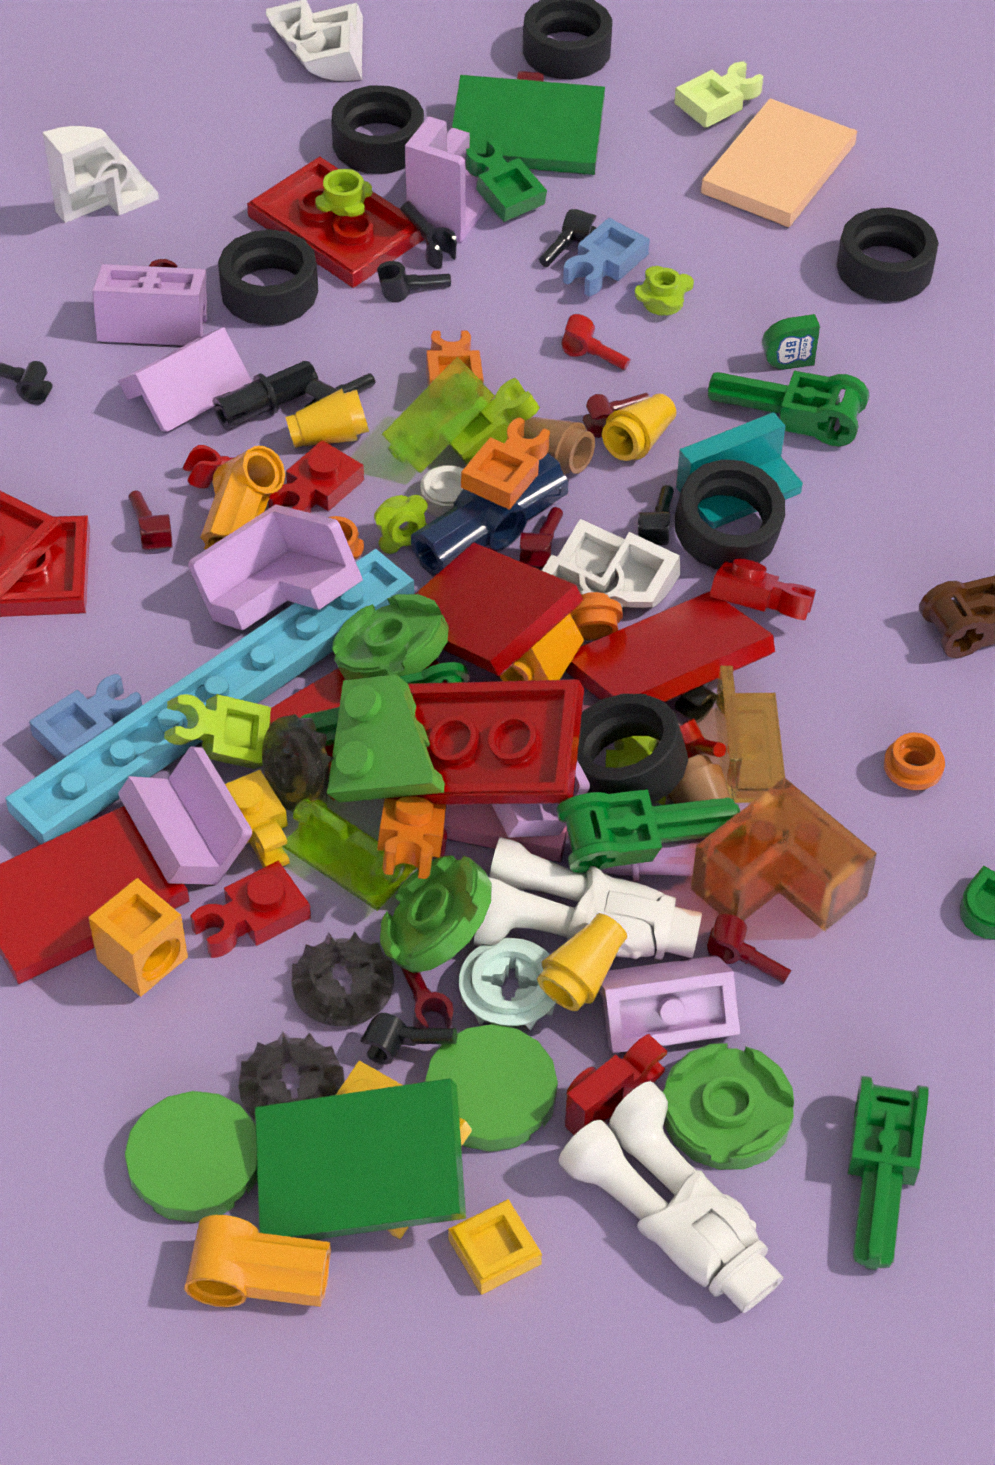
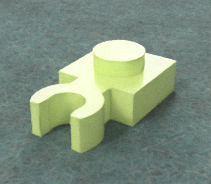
[674,61,764,128]

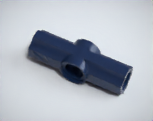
[411,453,569,576]

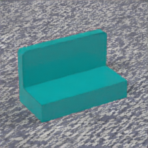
[676,412,803,529]

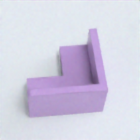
[405,116,489,243]
[188,504,363,631]

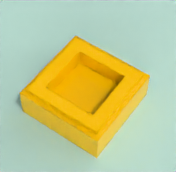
[448,1199,542,1295]

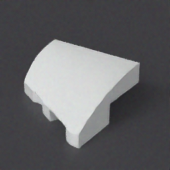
[266,0,363,81]
[42,126,159,223]
[542,519,680,608]

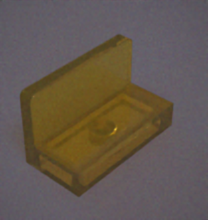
[715,666,787,803]

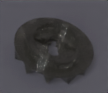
[262,714,334,813]
[291,932,394,1026]
[238,1031,345,1119]

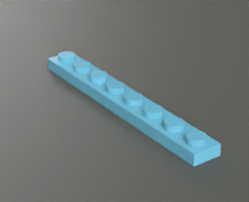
[5,549,414,844]

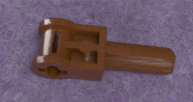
[919,575,995,658]

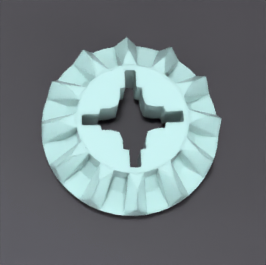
[459,938,556,1030]

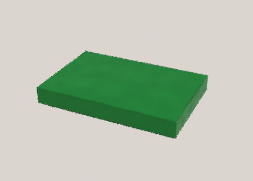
[452,75,605,175]
[255,1078,466,1240]

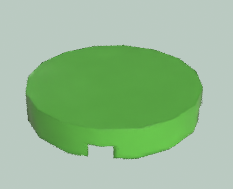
[332,594,449,680]
[380,855,492,973]
[425,1024,558,1152]
[663,1043,794,1170]
[125,1091,258,1222]

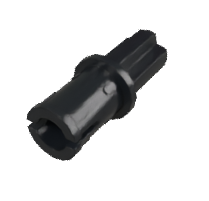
[212,361,319,430]

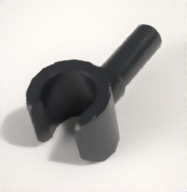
[400,201,457,269]
[539,209,597,267]
[377,261,451,303]
[0,361,53,405]
[305,373,376,407]
[638,485,674,545]
[675,682,716,723]
[360,1012,457,1065]

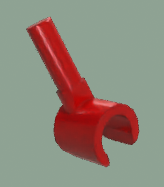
[561,314,631,370]
[182,445,234,489]
[680,718,727,759]

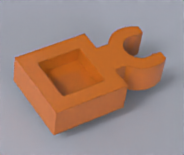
[426,330,484,401]
[461,417,550,510]
[377,796,446,879]

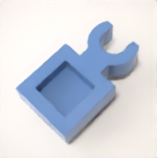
[563,218,650,296]
[29,674,142,761]

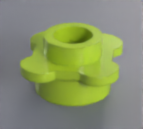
[316,169,372,217]
[635,266,694,316]
[374,495,428,554]

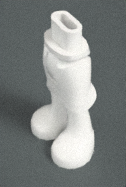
[473,837,702,960]
[558,1081,783,1313]

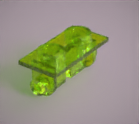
[381,357,496,474]
[282,798,417,911]

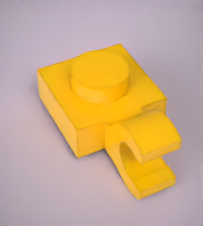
[225,770,290,868]

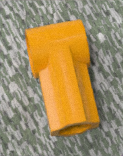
[200,446,285,550]
[184,1215,331,1307]

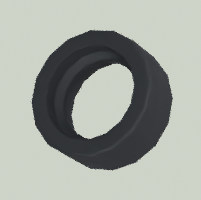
[523,0,613,79]
[331,85,424,174]
[836,207,939,302]
[218,229,318,325]
[675,459,785,569]
[577,694,688,804]

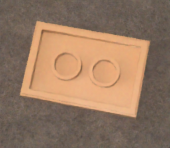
[701,98,857,228]

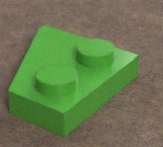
[327,674,445,803]

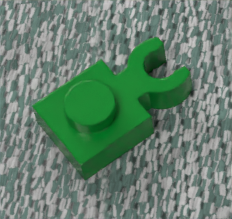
[465,138,547,222]

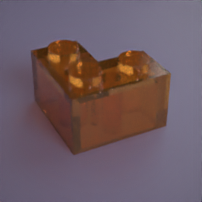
[691,777,877,932]

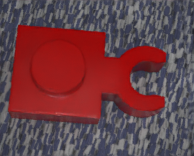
[268,440,364,513]
[709,559,816,621]
[190,860,311,958]
[565,1034,667,1135]

